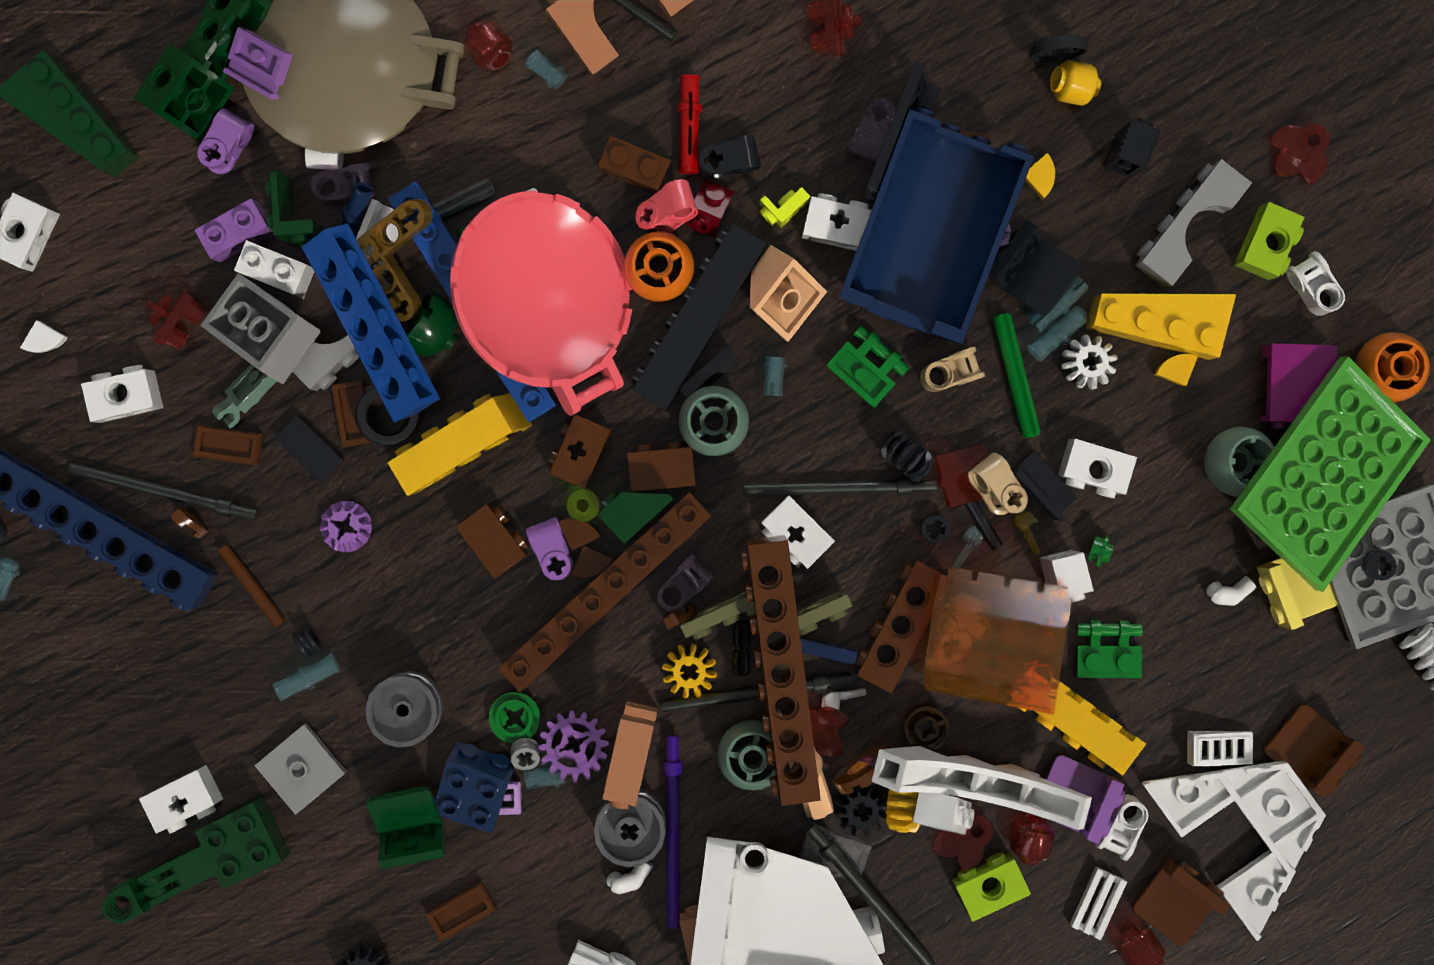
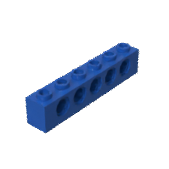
[302,224,440,422]

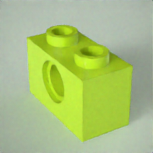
[1234,202,1305,280]
[952,852,1031,922]

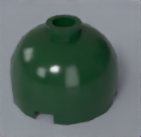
[404,291,458,357]

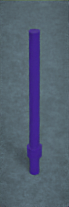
[663,735,682,929]

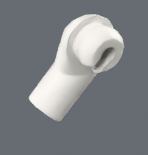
[1207,576,1257,606]
[606,861,653,894]

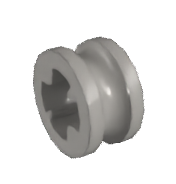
[511,738,540,770]

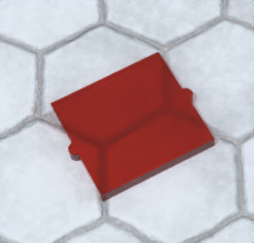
[934,444,988,508]

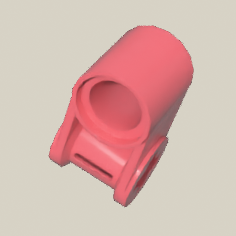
[635,179,698,233]

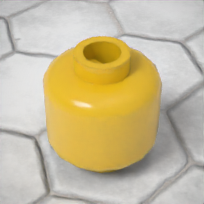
[1050,60,1101,106]

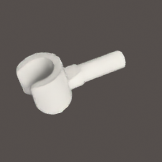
[821,687,866,710]

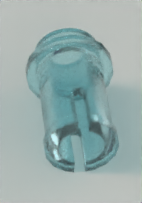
[525,50,568,89]
[762,356,788,396]
[0,558,20,601]
[524,766,566,790]

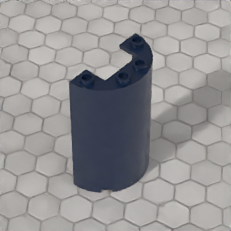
[839,107,1034,344]

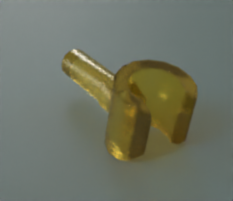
[1014,509,1041,555]

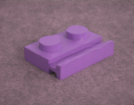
[223,27,293,100]

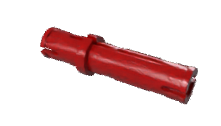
[677,74,702,175]

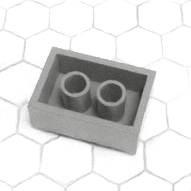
[200,273,321,384]

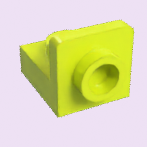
[759,187,811,228]

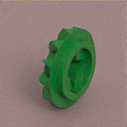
[489,692,540,743]

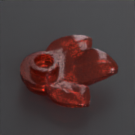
[1269,124,1330,185]
[809,706,850,757]
[933,815,993,871]

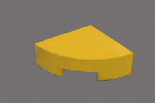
[1025,153,1055,200]
[1154,354,1198,386]

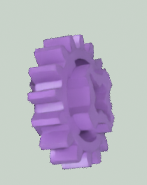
[538,711,609,783]

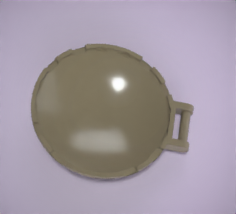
[242,0,465,154]

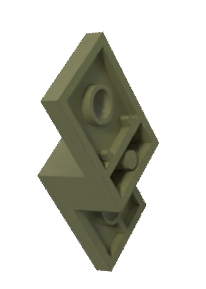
[680,590,852,646]

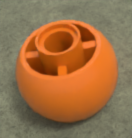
[624,231,694,302]
[1355,332,1430,403]

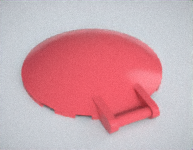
[450,191,632,416]

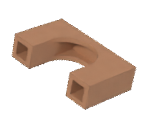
[545,0,693,76]
[602,701,658,809]

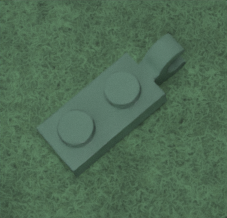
[212,364,278,428]

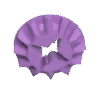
[319,501,372,552]

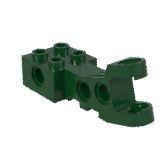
[133,0,273,142]
[102,796,291,923]

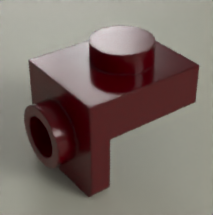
[686,179,734,237]

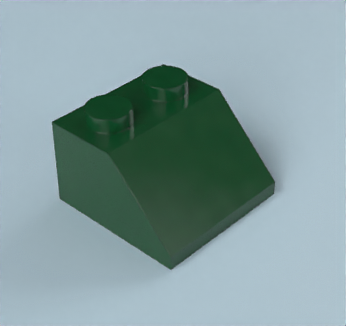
[597,492,674,543]

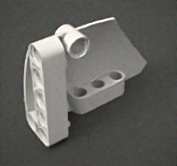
[690,837,883,965]

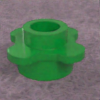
[1088,536,1114,567]

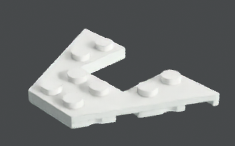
[1142,761,1326,941]

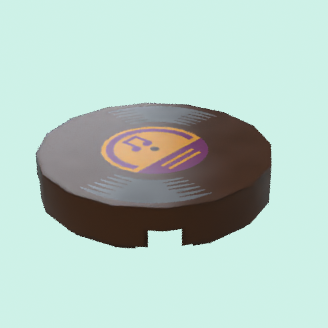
[832,746,887,794]

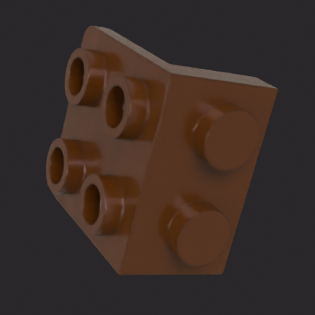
[1264,704,1365,798]
[1132,858,1230,946]

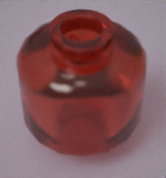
[464,21,513,70]
[1010,814,1055,865]
[1117,926,1166,965]

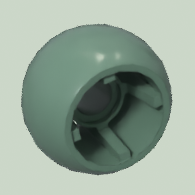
[678,386,749,456]
[1204,426,1274,497]
[717,720,786,791]

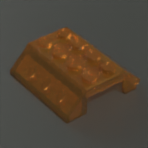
[925,567,1073,715]

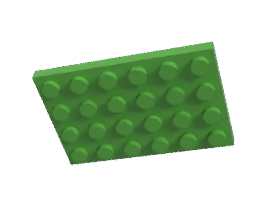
[1230,356,1431,592]

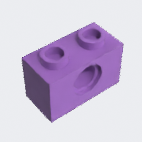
[195,198,273,263]

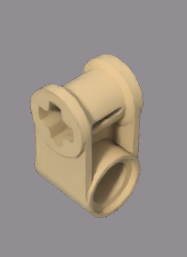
[920,346,986,392]
[968,453,1028,515]

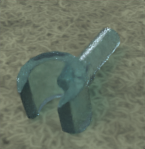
[952,525,983,570]

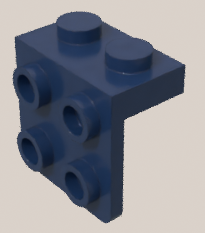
[435,742,516,832]

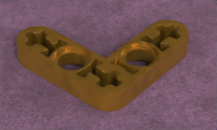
[357,199,433,322]

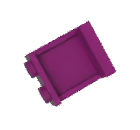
[1261,343,1337,429]

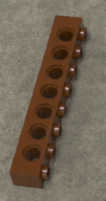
[498,492,712,692]
[740,535,821,806]

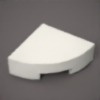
[20,320,68,353]

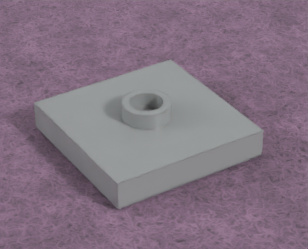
[255,723,347,815]

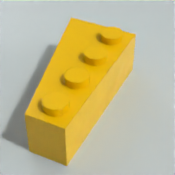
[1086,294,1236,360]
[388,393,532,496]
[1005,659,1146,776]

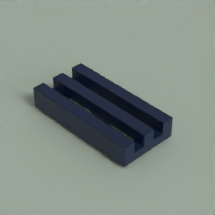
[800,636,858,665]

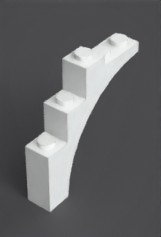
[871,746,1092,830]

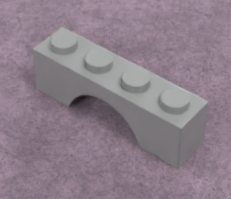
[1134,159,1252,289]
[292,274,408,391]

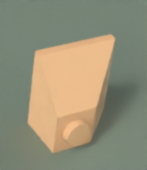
[750,245,827,342]

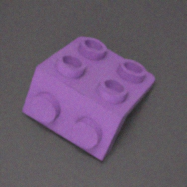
[1045,754,1125,844]

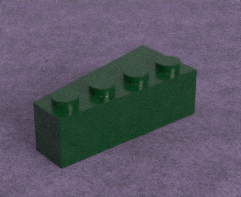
[0,50,140,178]

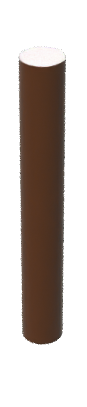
[217,544,286,628]

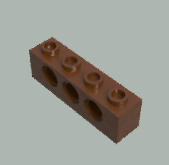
[853,559,952,694]

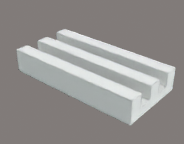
[1070,866,1127,940]

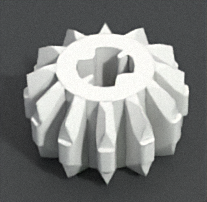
[1061,335,1117,390]

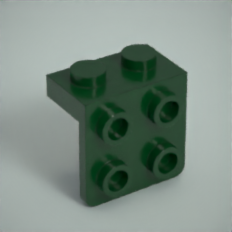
[266,170,325,249]
[366,786,446,869]

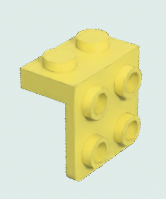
[1257,558,1338,630]

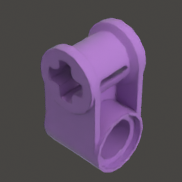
[197,108,255,175]
[526,517,574,580]

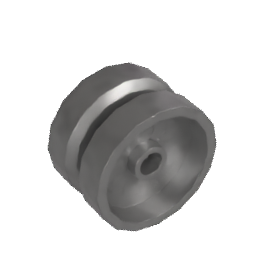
[365,671,444,748]
[594,789,666,867]

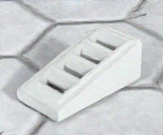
[1187,731,1253,766]

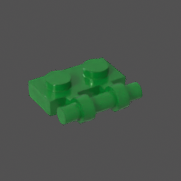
[826,325,910,408]
[1075,620,1143,678]

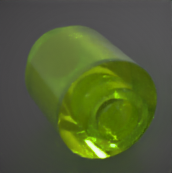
[567,489,601,522]

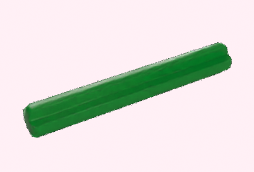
[993,313,1041,438]

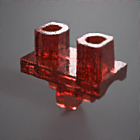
[808,0,862,57]
[146,289,206,350]

